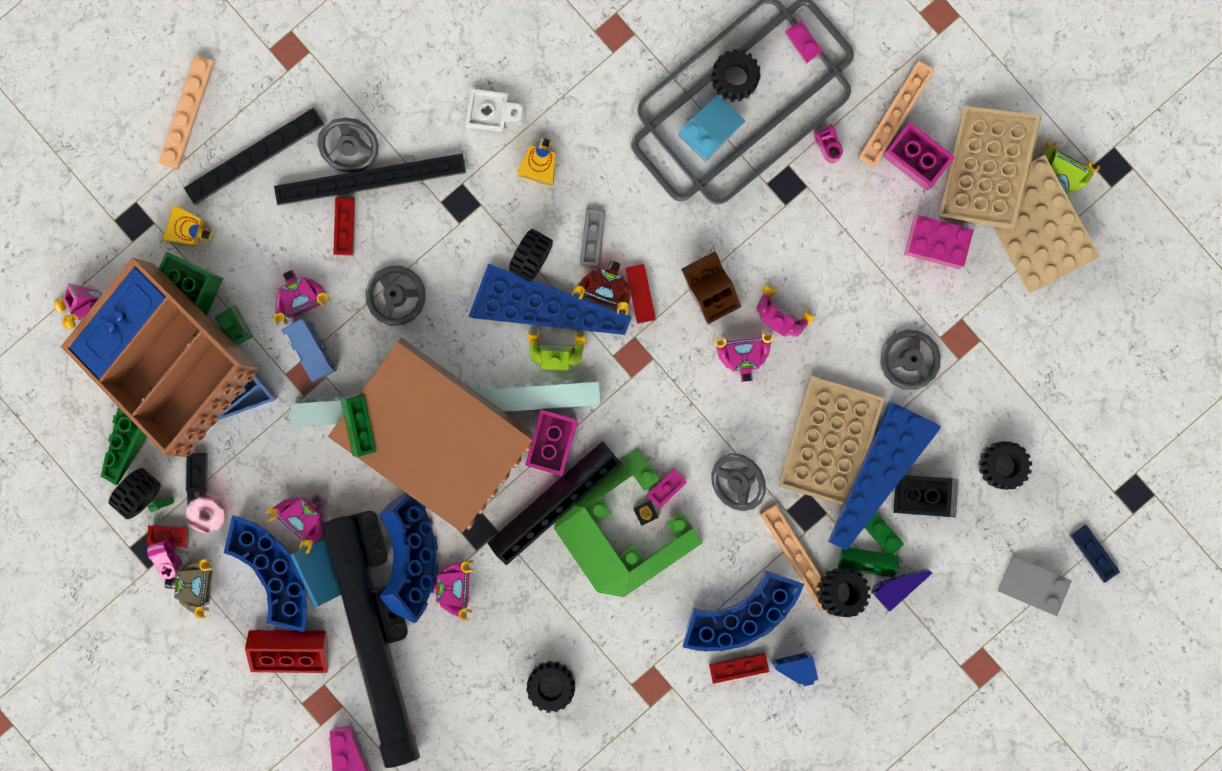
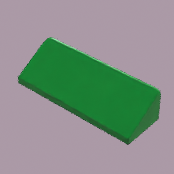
[340,394,376,457]
[838,547,899,577]

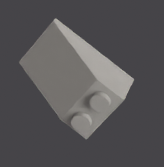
[998,556,1072,616]

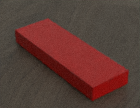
[333,197,355,256]
[625,264,656,324]
[709,652,769,684]

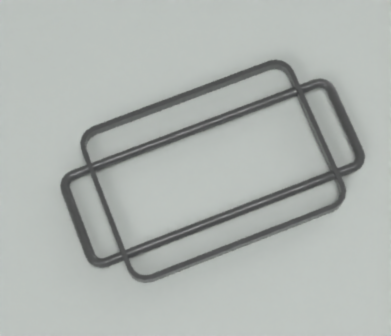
[631,0,854,205]

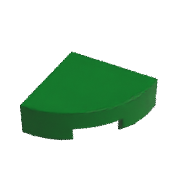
[148,496,175,512]

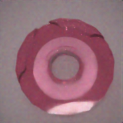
[185,496,225,533]

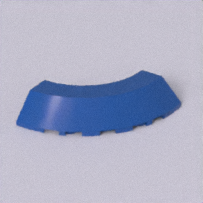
[379,492,438,623]
[223,515,307,632]
[682,570,804,652]

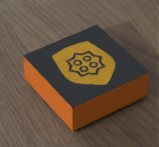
[633,501,658,526]

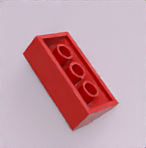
[245,630,328,673]

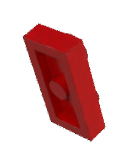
[147,525,189,547]

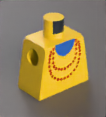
[517,138,557,186]
[162,205,213,246]

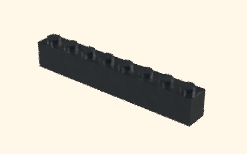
[487,441,622,566]

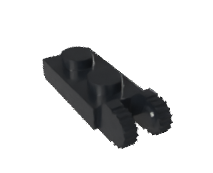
[186,453,208,507]

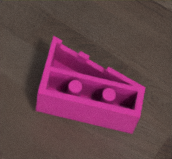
[329,726,370,771]

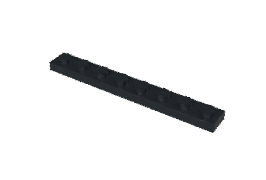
[184,108,324,205]

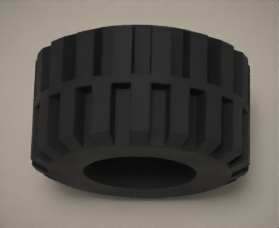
[711,49,761,102]
[509,229,553,282]
[979,441,1032,490]
[108,468,161,520]
[817,568,871,617]
[526,661,575,713]

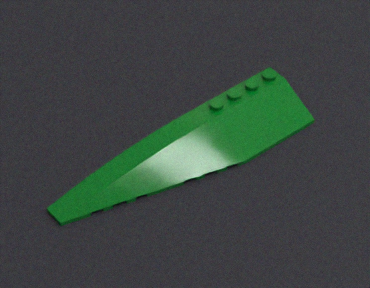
[100,252,224,485]

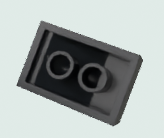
[893,475,958,518]

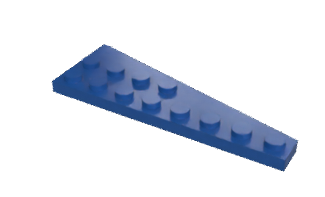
[468,264,632,335]
[828,402,941,550]

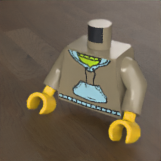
[165,558,213,619]

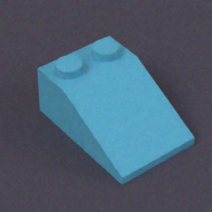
[678,95,746,163]

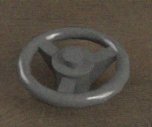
[317,117,379,172]
[365,266,426,326]
[880,330,941,390]
[711,453,766,511]

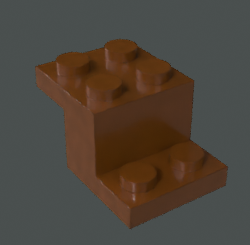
[681,251,741,324]

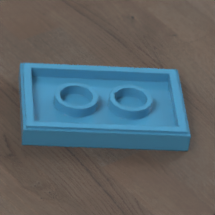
[290,539,341,608]

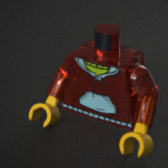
[572,260,631,315]

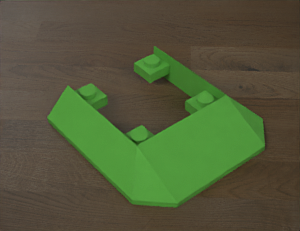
[554,448,703,597]

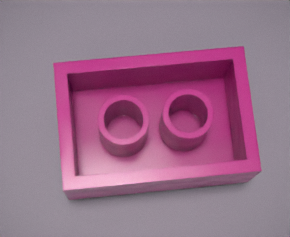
[882,122,955,191]
[904,215,974,269]
[525,410,578,476]

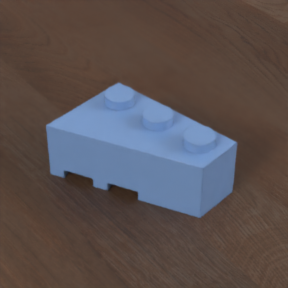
[281,319,336,382]
[218,372,277,421]

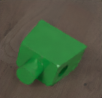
[214,306,254,346]

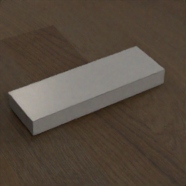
[580,208,605,268]

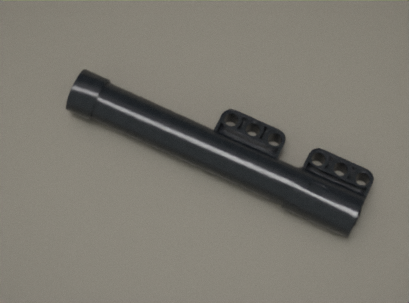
[320,511,420,768]

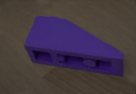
[871,569,933,612]

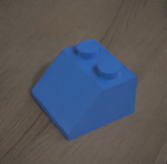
[771,652,819,686]

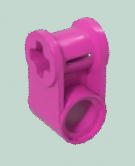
[813,124,843,163]
[147,540,181,579]

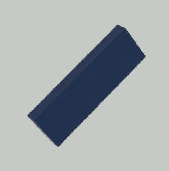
[1069,525,1120,583]

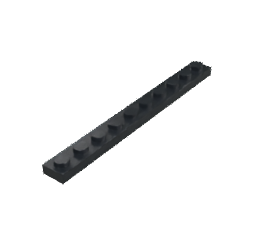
[274,153,466,206]

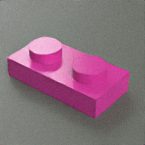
[785,20,823,64]
[647,468,687,509]

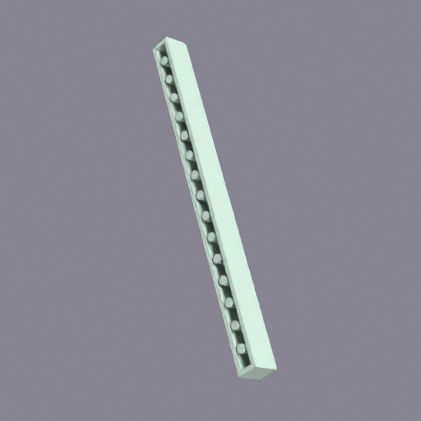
[291,378,601,427]

